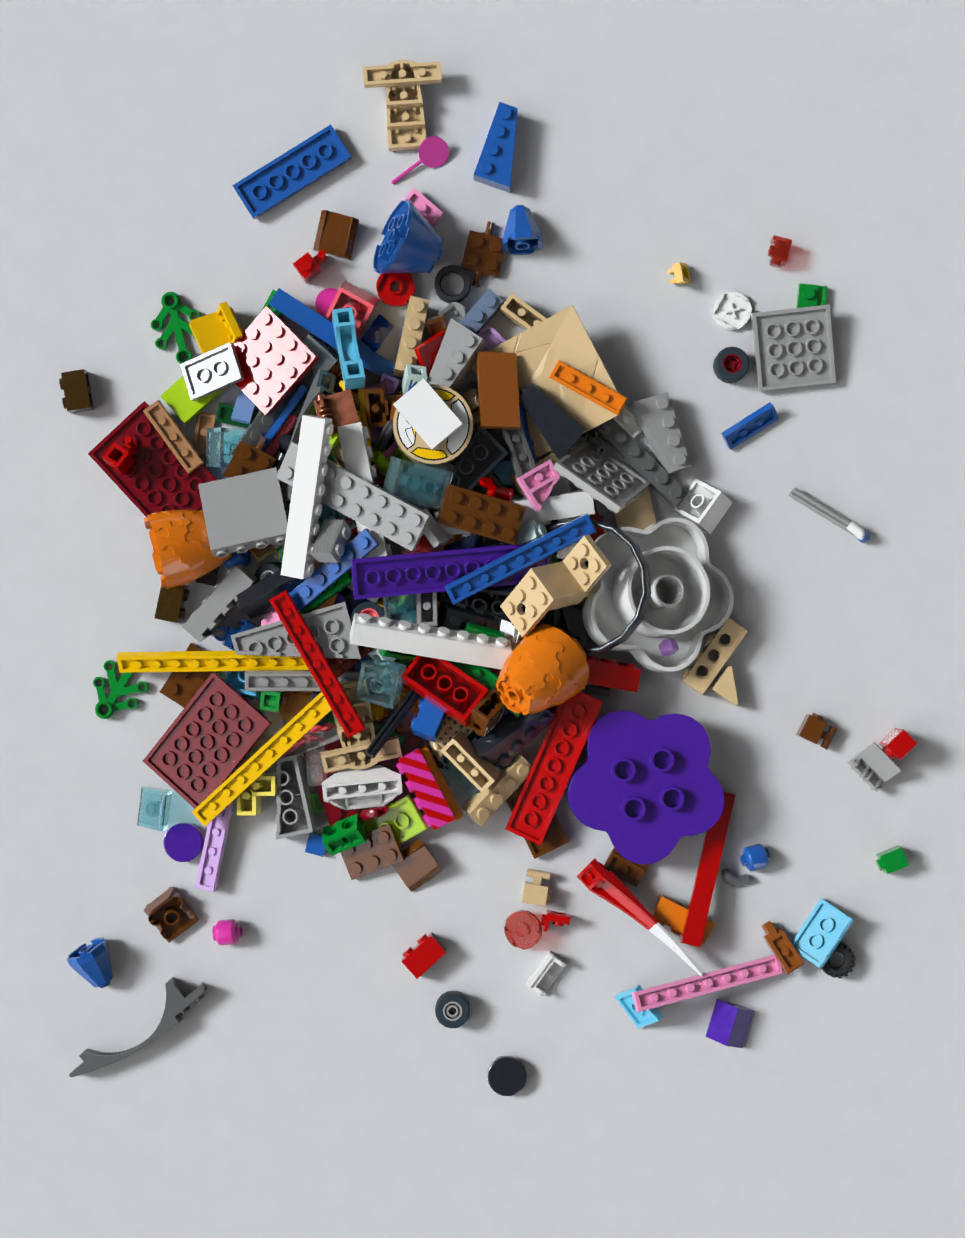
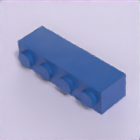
[410,699,447,743]

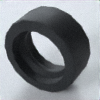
[434,265,471,304]

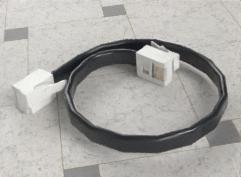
[500,519,651,654]

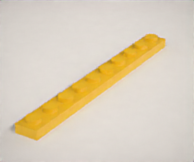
[117,651,309,673]
[192,689,349,827]

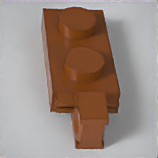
[762,921,804,975]

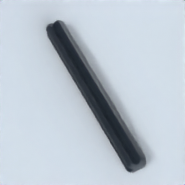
[366,689,420,758]

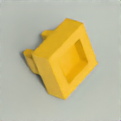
[667,262,691,285]

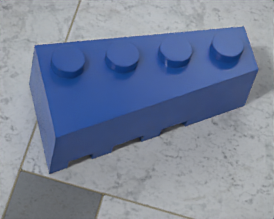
[474,102,518,193]

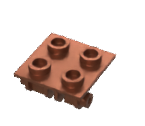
[313,389,360,435]

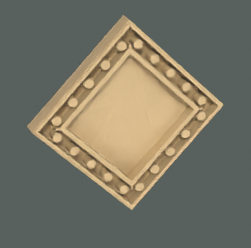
[472,305,628,458]

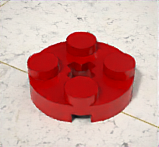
[376,273,415,307]

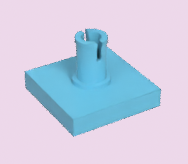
[615,985,663,1028]

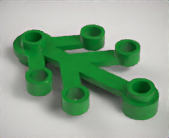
[151,292,201,364]
[93,660,149,719]

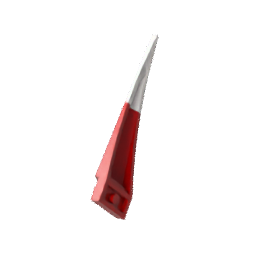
[576,858,705,976]

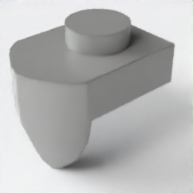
[436,302,466,325]

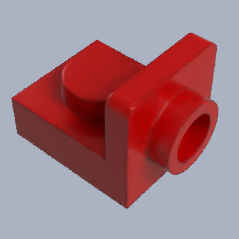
[540,910,570,932]

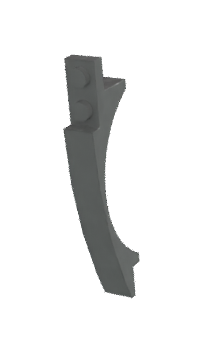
[280,369,336,521]
[69,977,207,1078]

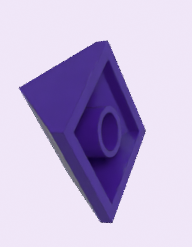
[705,999,754,1048]

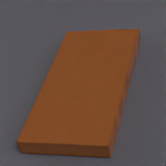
[476,351,521,430]

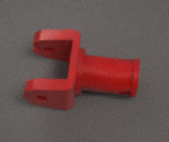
[479,477,513,501]

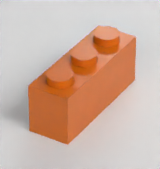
[651,895,715,944]

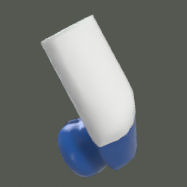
[846,521,871,543]

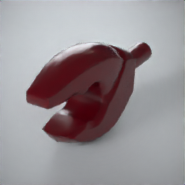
[359,806,389,821]

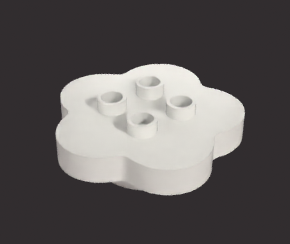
[583,517,734,673]

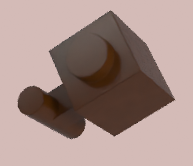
[796,713,837,750]

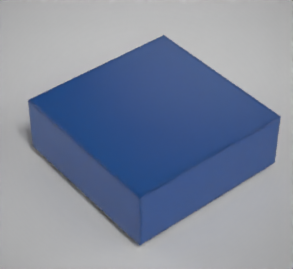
[305,833,326,857]

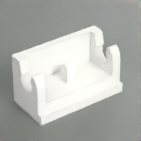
[527,951,567,996]

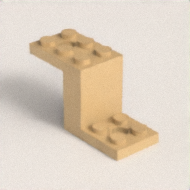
[500,535,612,637]

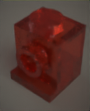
[767,235,792,268]

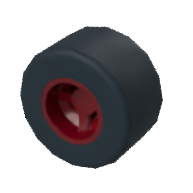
[713,346,750,383]

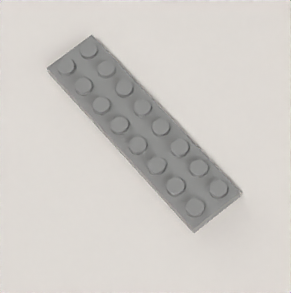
[276,441,431,551]

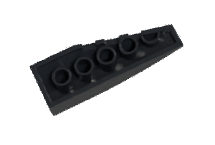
[441,585,561,628]

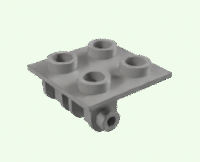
[847,742,902,792]

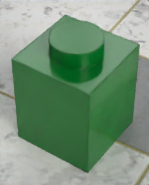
[876,845,909,874]

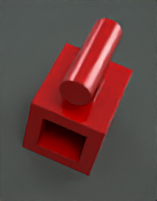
[293,250,327,284]
[102,436,137,476]

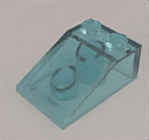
[383,456,453,510]

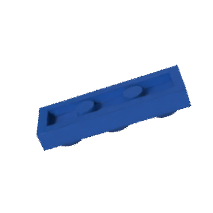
[721,402,779,450]

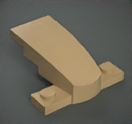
[363,60,442,151]
[321,678,402,773]

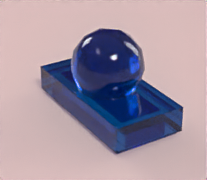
[360,313,394,352]

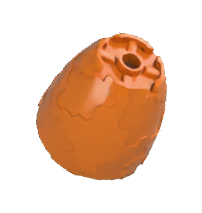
[144,510,232,589]
[496,624,589,715]

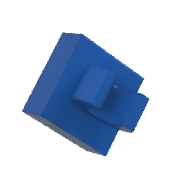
[214,626,238,648]

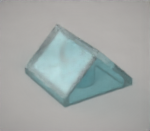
[383,594,416,624]
[137,787,172,831]

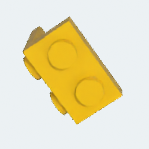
[189,301,243,354]

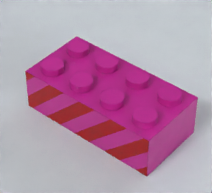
[396,747,455,830]

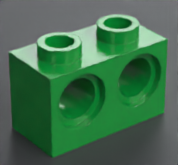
[322,814,367,856]

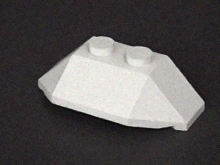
[322,765,402,810]

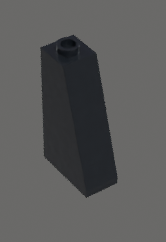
[519,383,587,460]
[236,569,307,619]

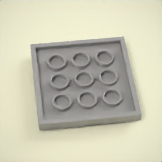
[751,304,836,391]
[553,439,651,513]

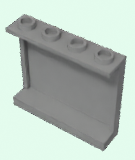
[198,467,288,557]

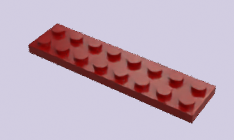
[505,691,604,846]

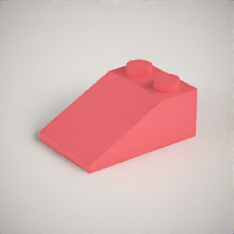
[325,281,379,340]

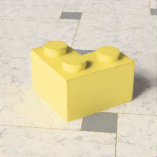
[237,774,278,815]

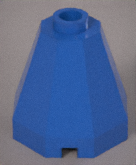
[502,205,542,255]
[67,937,113,988]

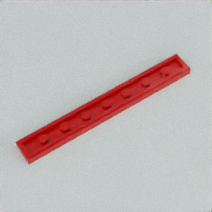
[269,590,366,739]
[680,792,735,948]

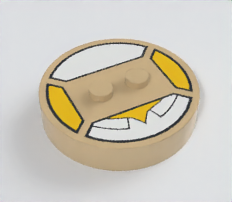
[393,384,473,466]

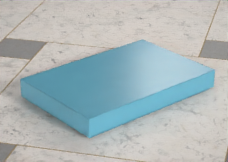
[791,898,855,969]

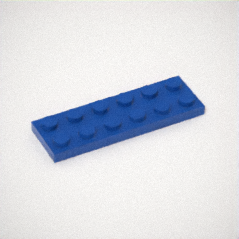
[232,124,352,219]

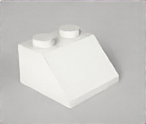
[674,479,732,534]

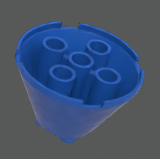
[373,199,443,274]

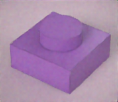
[379,373,402,394]

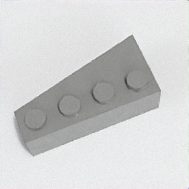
[427,318,487,391]
[626,392,691,474]
[182,564,259,643]
[276,753,318,840]

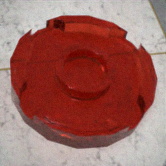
[504,910,542,950]

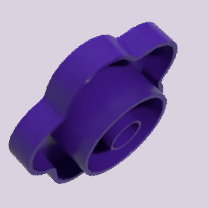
[567,710,724,864]

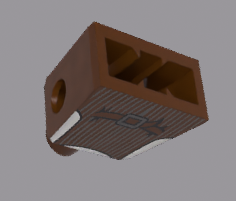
[468,688,506,736]

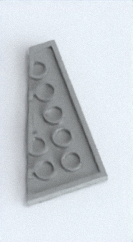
[230,602,362,659]

